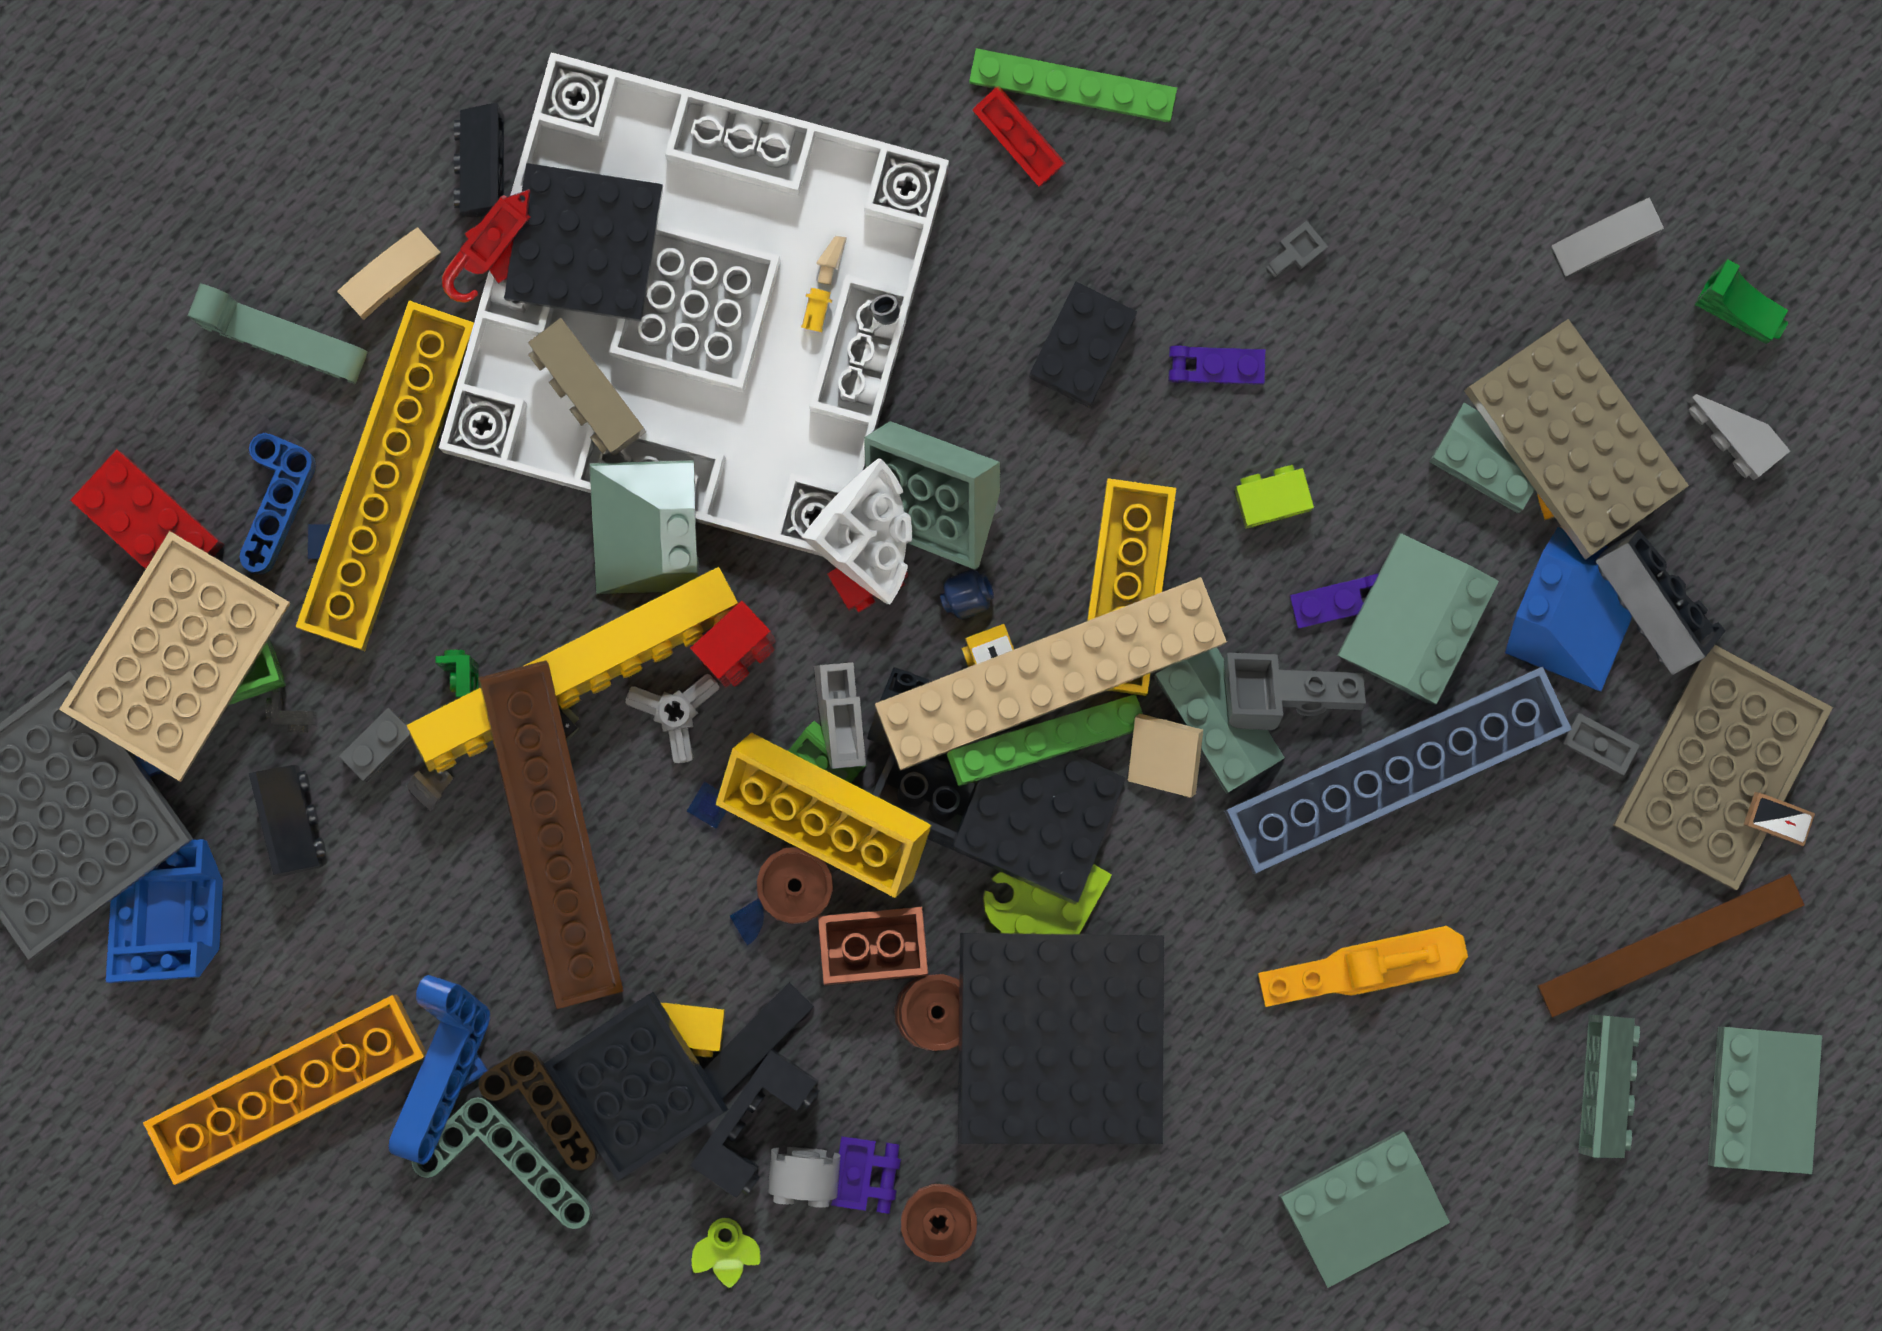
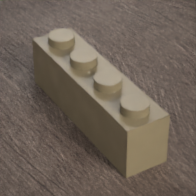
[527,318,646,457]

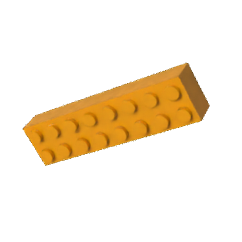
[143,995,427,1185]

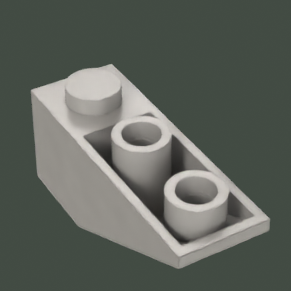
[1687,394,1790,480]

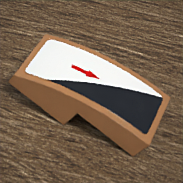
[1744,792,1815,846]

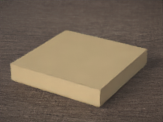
[1128,714,1203,797]

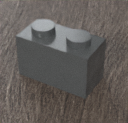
[339,708,412,782]

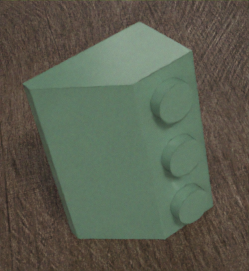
[1429,403,1535,513]

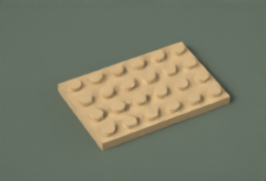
[59,531,290,782]

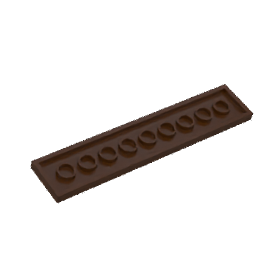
[478,660,624,1009]

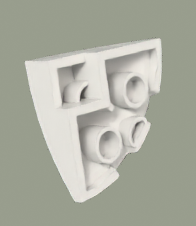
[801,459,912,605]

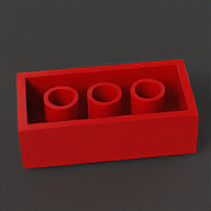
[70,449,224,569]
[690,600,776,688]

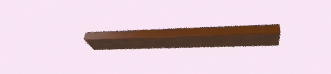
[1537,874,1804,1017]

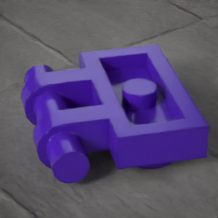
[831,1136,901,1214]

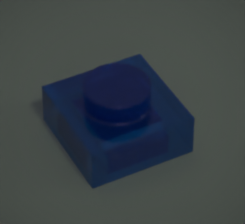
[687,782,727,829]

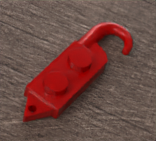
[442,189,530,303]

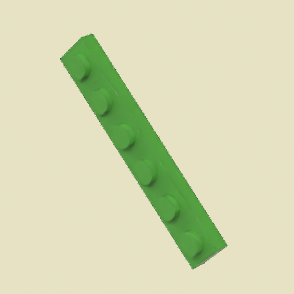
[969,48,1177,123]
[947,694,1143,786]

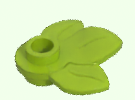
[691,1218,761,1288]

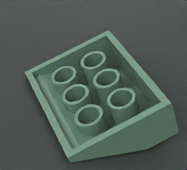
[864,421,1000,569]
[1337,533,1499,704]
[1578,1015,1640,1158]
[1708,1026,1822,1174]
[1278,1130,1450,1288]

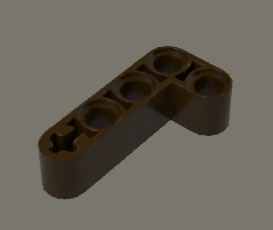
[479,1050,598,1170]

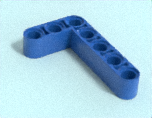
[388,975,490,1165]

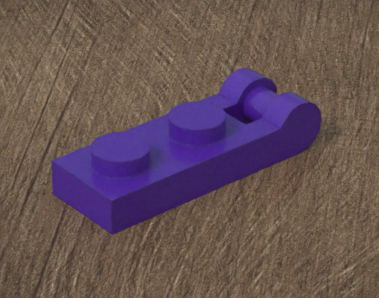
[1168,346,1266,385]
[1289,573,1379,629]

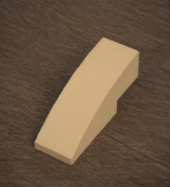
[337,227,441,320]

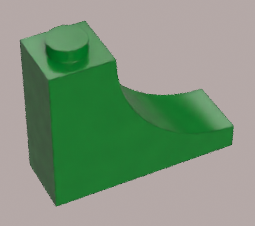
[1695,259,1788,344]

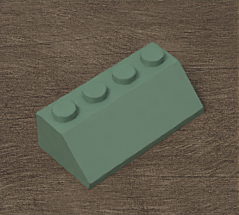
[1154,648,1285,794]

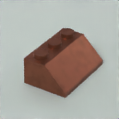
[818,907,928,985]

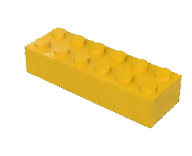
[1087,478,1176,696]
[715,732,931,898]

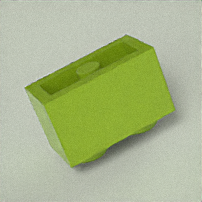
[1234,465,1314,529]

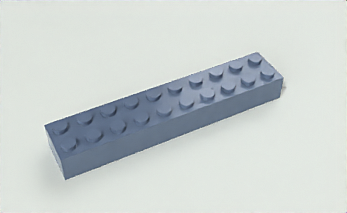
[1224,667,1572,874]

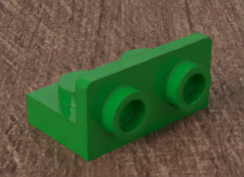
[435,649,479,699]

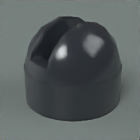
[870,294,900,325]

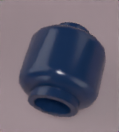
[940,569,994,620]

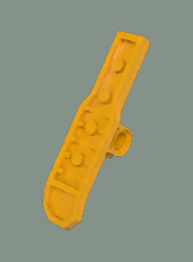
[1258,926,1468,1007]

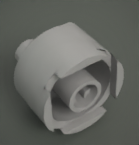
[768,1147,841,1207]

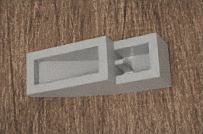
[1551,197,1664,277]
[814,662,866,769]

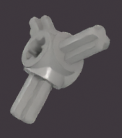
[625,674,720,763]

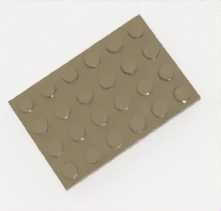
[1464,319,1689,560]
[1613,645,1833,891]

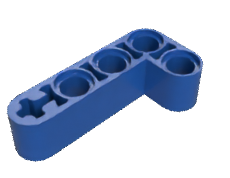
[239,433,316,575]

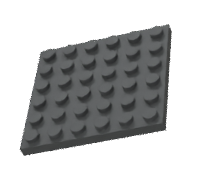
[0,670,194,960]

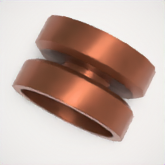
[757,847,833,924]
[894,974,959,1051]
[901,1184,977,1262]

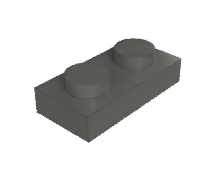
[1561,713,1640,776]

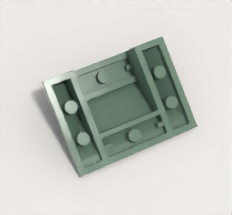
[590,460,699,594]

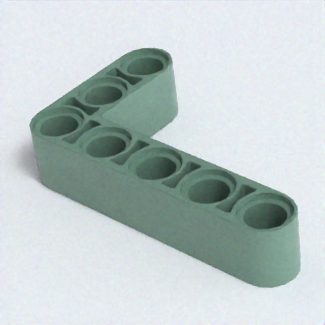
[188,283,368,384]
[412,1097,592,1229]

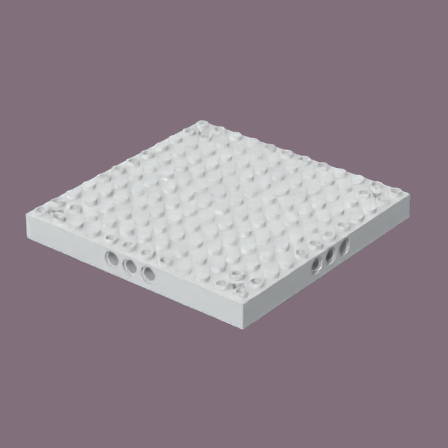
[439,52,949,556]

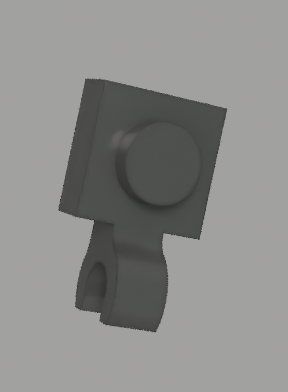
[1266,221,1328,278]

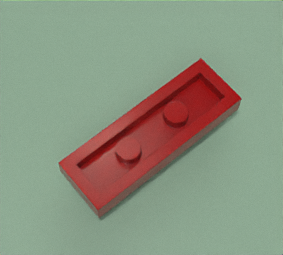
[972,86,1066,187]

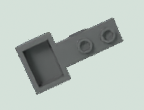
[1224,653,1366,730]

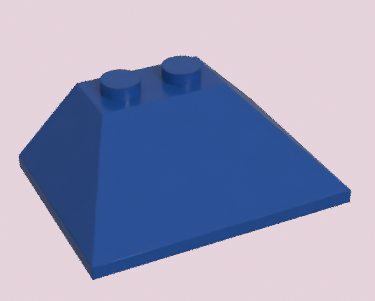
[1505,527,1633,692]
[106,839,223,983]

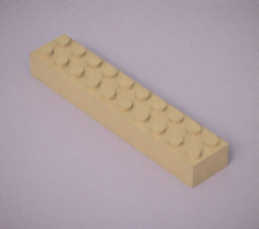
[875,577,1227,771]

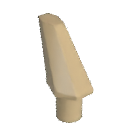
[817,236,847,285]

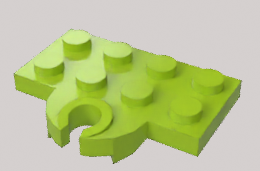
[983,864,1112,934]

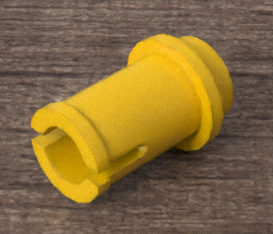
[801,288,833,333]

